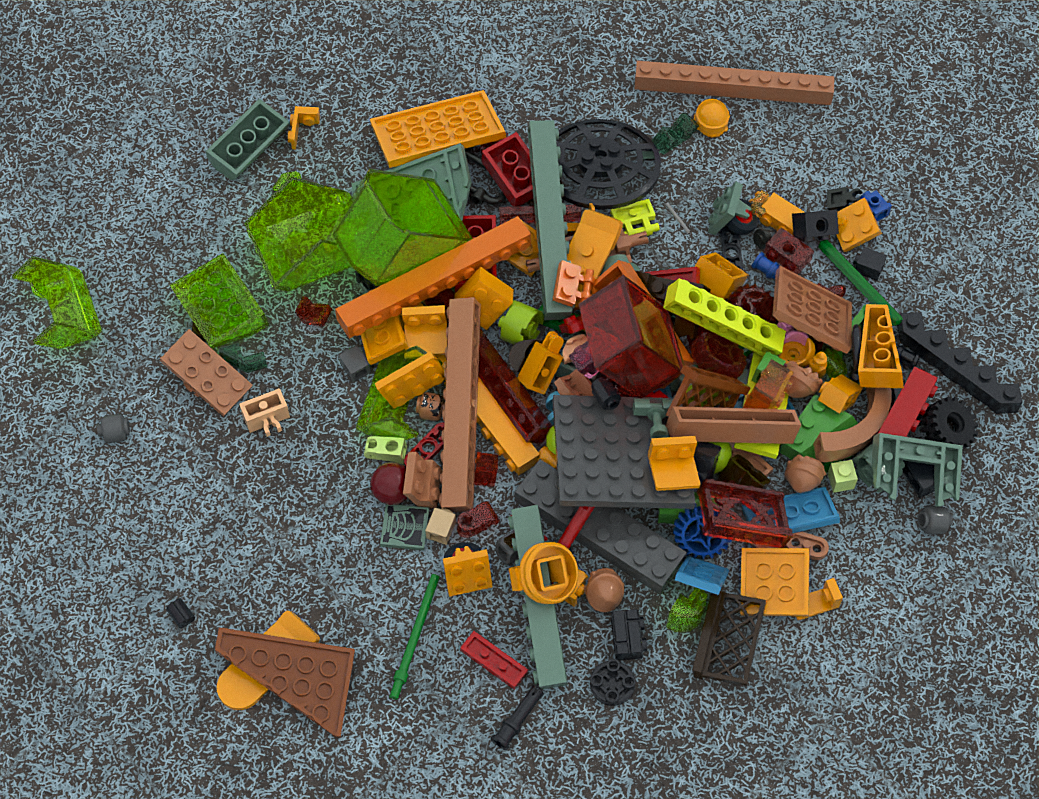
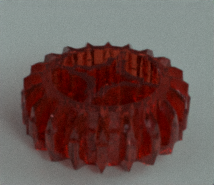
[727,283,779,325]
[690,331,747,379]

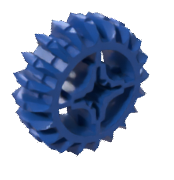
[673,501,734,561]

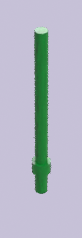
[389,574,440,700]

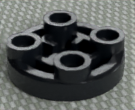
[590,659,636,706]

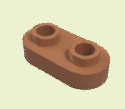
[784,532,829,560]

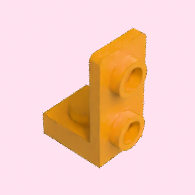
[288,106,320,150]
[796,578,843,620]

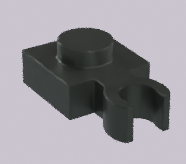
[827,187,863,210]

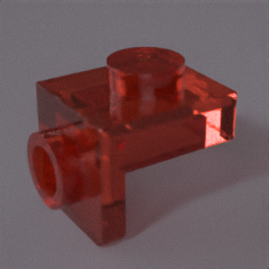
[295,296,332,326]

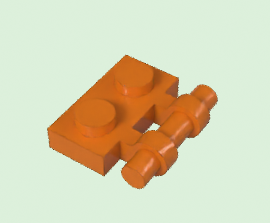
[553,260,595,310]

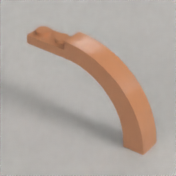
[813,387,892,462]

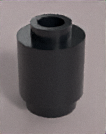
[591,377,621,410]

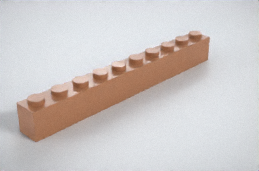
[634,61,834,105]
[439,297,481,512]

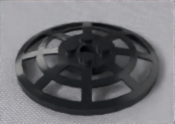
[556,119,661,210]

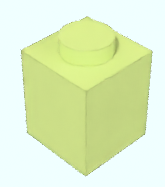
[828,460,858,493]

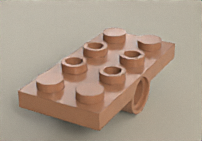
[160,329,253,416]

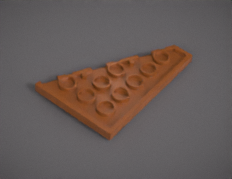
[215,627,355,738]

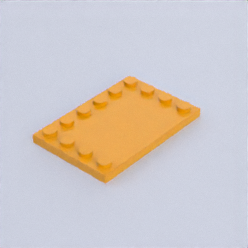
[370,90,506,168]

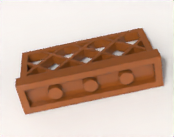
[666,364,750,417]

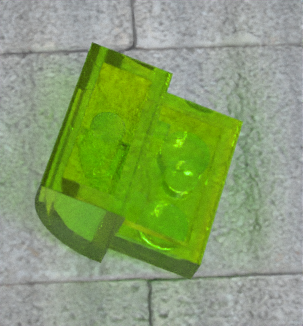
[666,587,708,633]

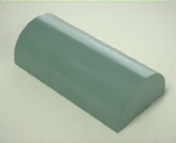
[206,99,290,180]

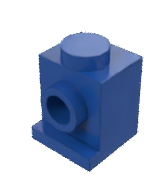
[860,190,892,222]

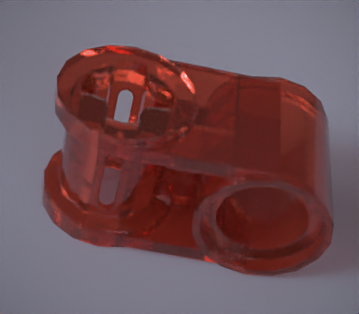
[457,501,500,538]

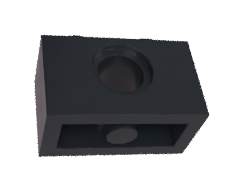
[792,210,839,242]

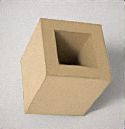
[425,508,456,545]

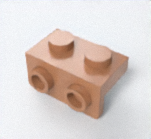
[554,368,594,396]

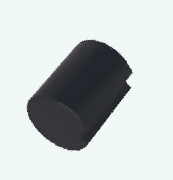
[166,598,195,629]

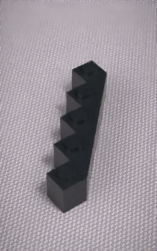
[897,312,1023,414]

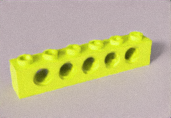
[663,278,786,357]

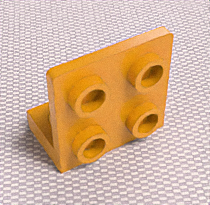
[402,305,448,357]
[648,436,700,491]

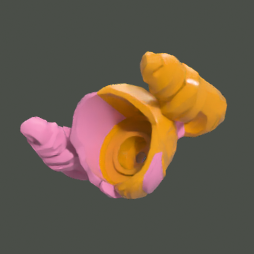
[777,321,827,379]

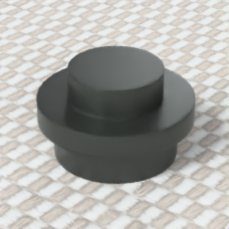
[753,228,772,249]

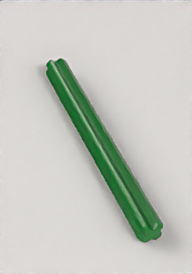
[818,240,903,326]

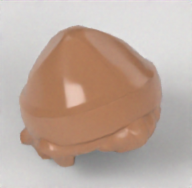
[782,361,823,398]
[785,455,827,493]
[584,568,625,612]

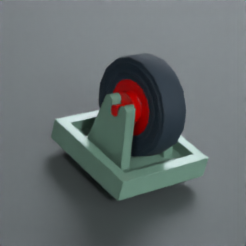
[708,181,759,236]

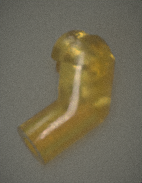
[751,190,769,218]

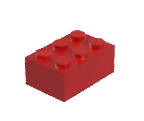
[481,132,533,209]

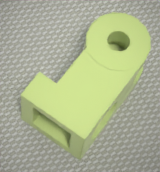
[364,436,407,464]

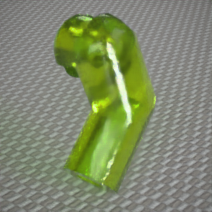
[272,171,301,193]

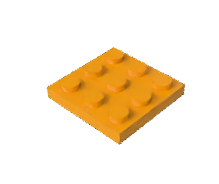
[740,548,810,617]

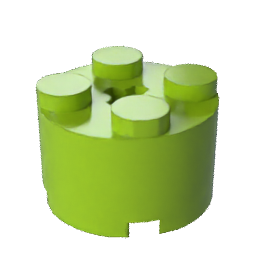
[498,300,544,345]

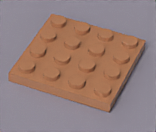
[773,266,852,354]

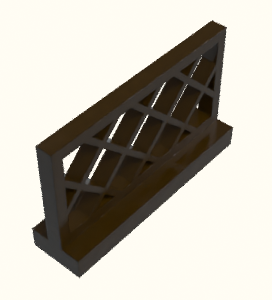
[692,590,766,686]

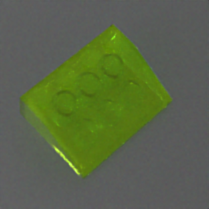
[169,253,269,348]

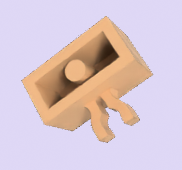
[239,388,290,437]

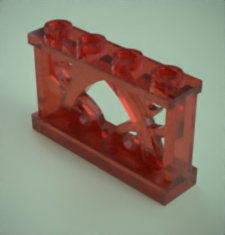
[697,479,793,548]

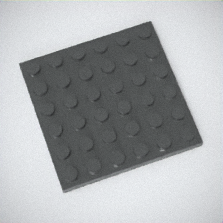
[553,395,695,509]

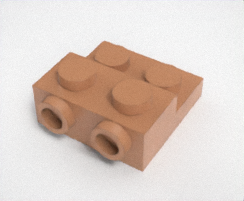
[403,452,442,509]

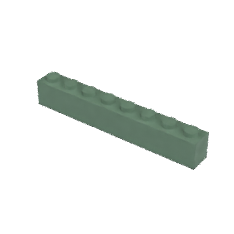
[508,505,568,689]

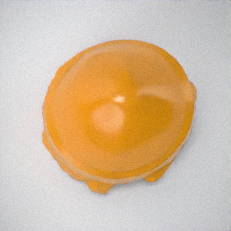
[693,99,730,138]

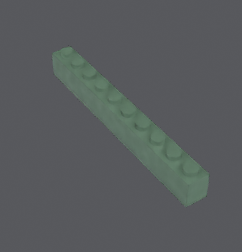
[527,120,575,320]

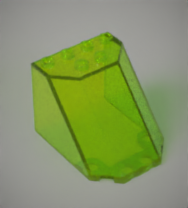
[244,177,381,291]

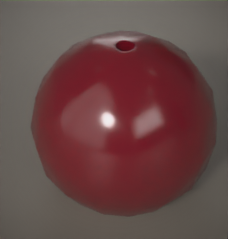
[370,462,407,505]

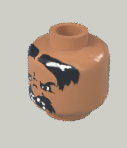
[416,392,445,421]

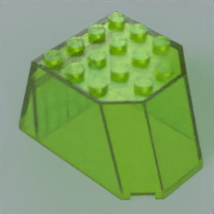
[332,169,473,286]

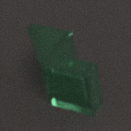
[652,112,699,155]
[218,343,268,373]

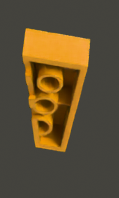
[858,304,904,388]

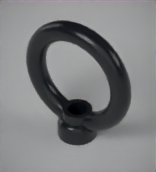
[849,324,862,380]

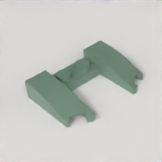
[872,433,963,507]

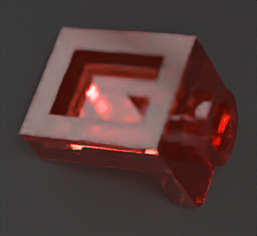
[474,452,498,487]

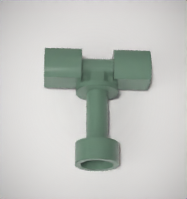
[632,398,673,438]

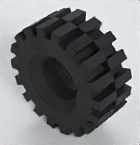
[921,397,978,449]

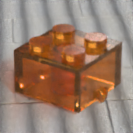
[742,359,794,409]

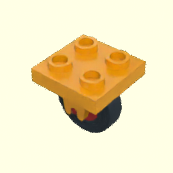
[443,542,493,597]

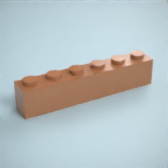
[666,406,801,444]

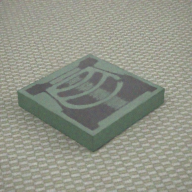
[380,505,430,551]

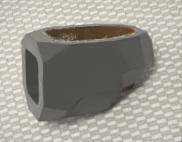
[495,530,519,565]

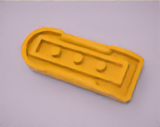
[567,210,623,310]
[217,611,320,710]

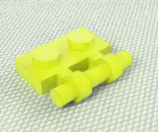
[610,199,660,236]

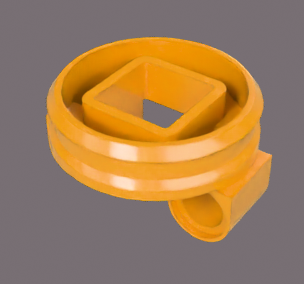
[508,542,578,604]

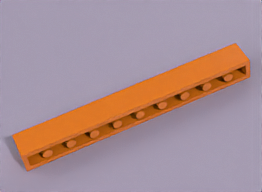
[335,216,531,339]

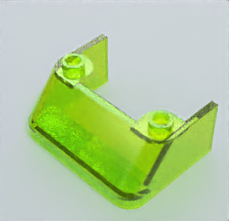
[12,256,101,349]
[356,346,443,440]

